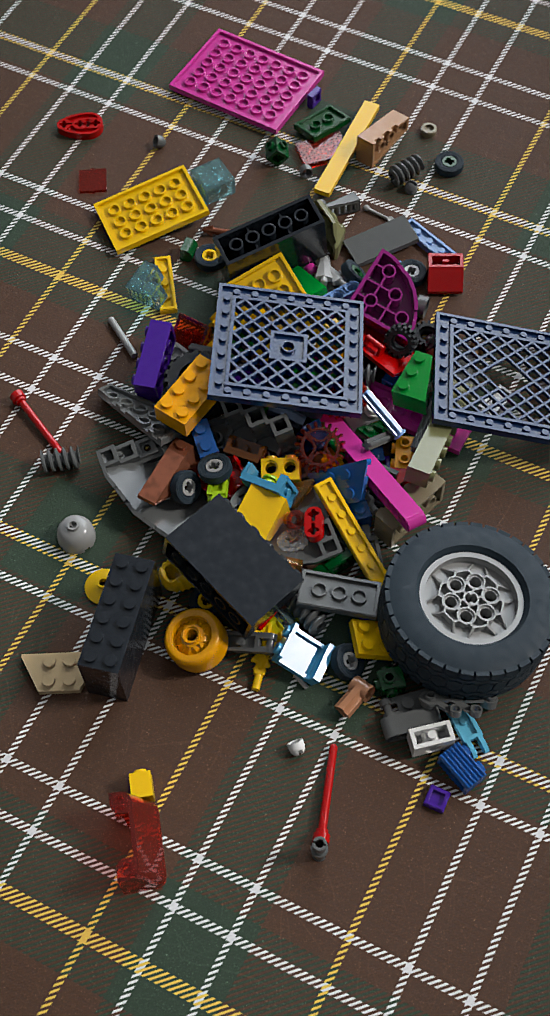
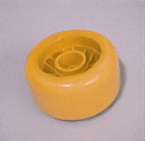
[164,608,229,673]

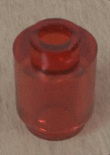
[283,510,305,530]

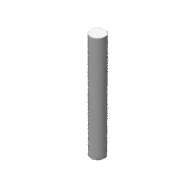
[108,317,138,358]

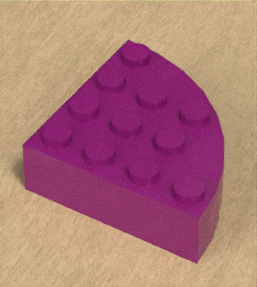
[350,248,418,346]

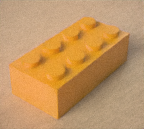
[154,354,230,437]

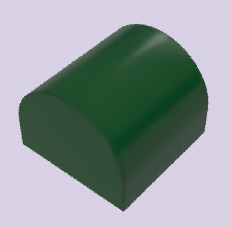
[180,237,198,262]

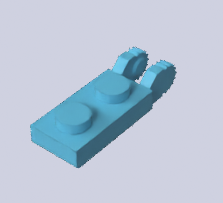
[445,704,490,759]

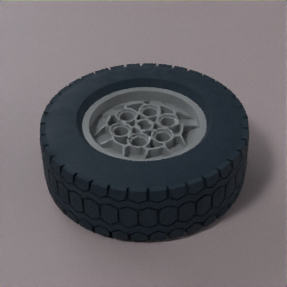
[377,522,550,700]

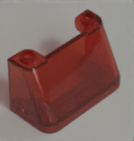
[109,792,167,895]

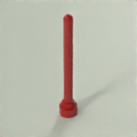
[10,389,62,453]
[312,744,338,845]

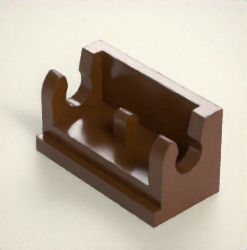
[223,435,268,467]

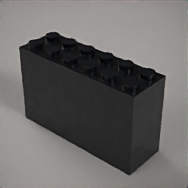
[213,194,328,283]
[162,494,304,640]
[77,553,162,702]

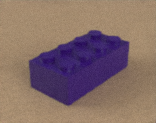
[131,319,176,403]

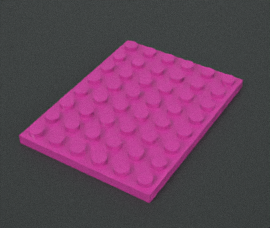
[169,28,324,134]

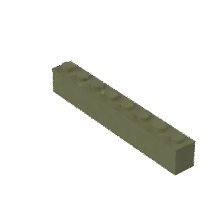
[404,378,473,488]

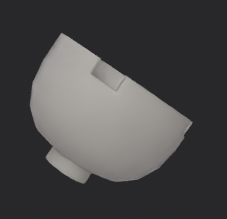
[57,515,96,554]

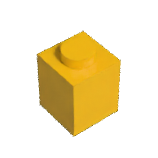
[129,769,155,805]

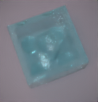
[190,158,236,205]

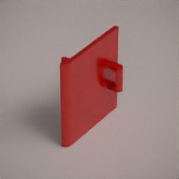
[337,324,415,377]

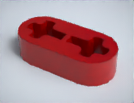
[304,507,324,543]

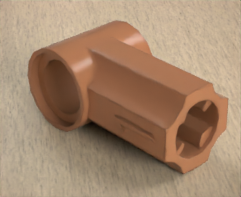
[335,676,375,718]

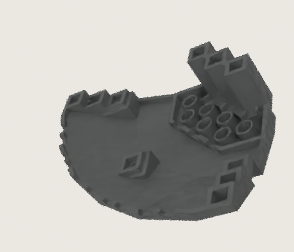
[96,401,343,567]

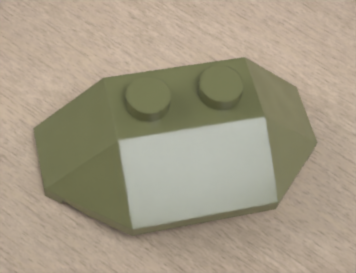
[313,199,346,260]

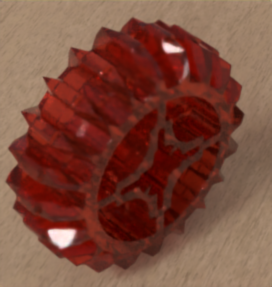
[294,421,346,474]

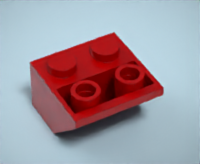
[426,253,464,294]

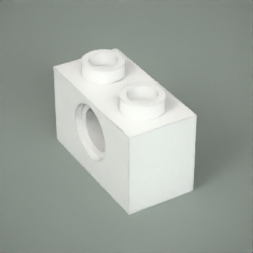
[406,720,456,757]

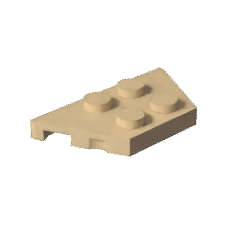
[21,652,85,695]

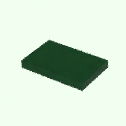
[294,104,351,143]

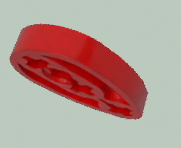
[57,112,104,140]

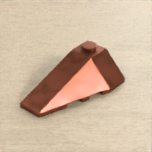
[137,437,201,506]

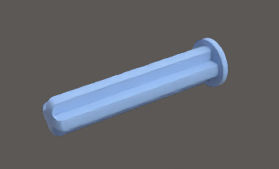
[362,390,406,440]

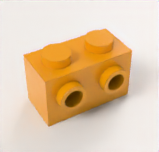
[390,436,414,468]

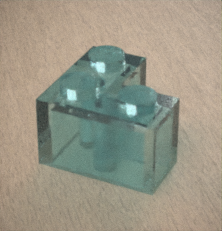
[125,260,168,310]

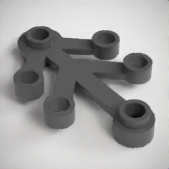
[419,689,498,718]

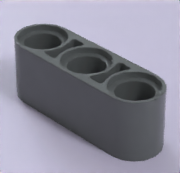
[380,707,442,742]

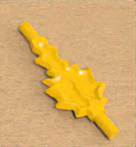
[251,612,285,692]

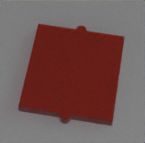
[79,168,107,194]

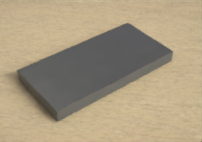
[343,215,419,267]
[296,569,382,621]

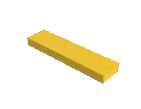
[153,255,178,315]

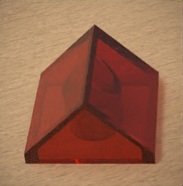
[174,312,212,350]

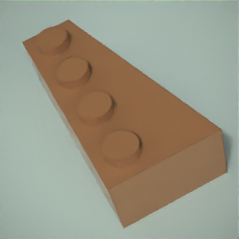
[356,110,409,168]

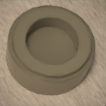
[421,123,437,138]

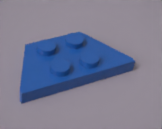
[308,458,371,504]

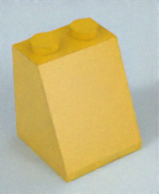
[237,483,290,541]

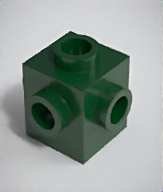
[265,136,289,167]
[373,666,406,698]

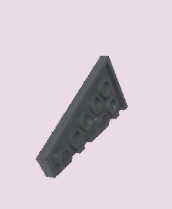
[98,383,182,446]

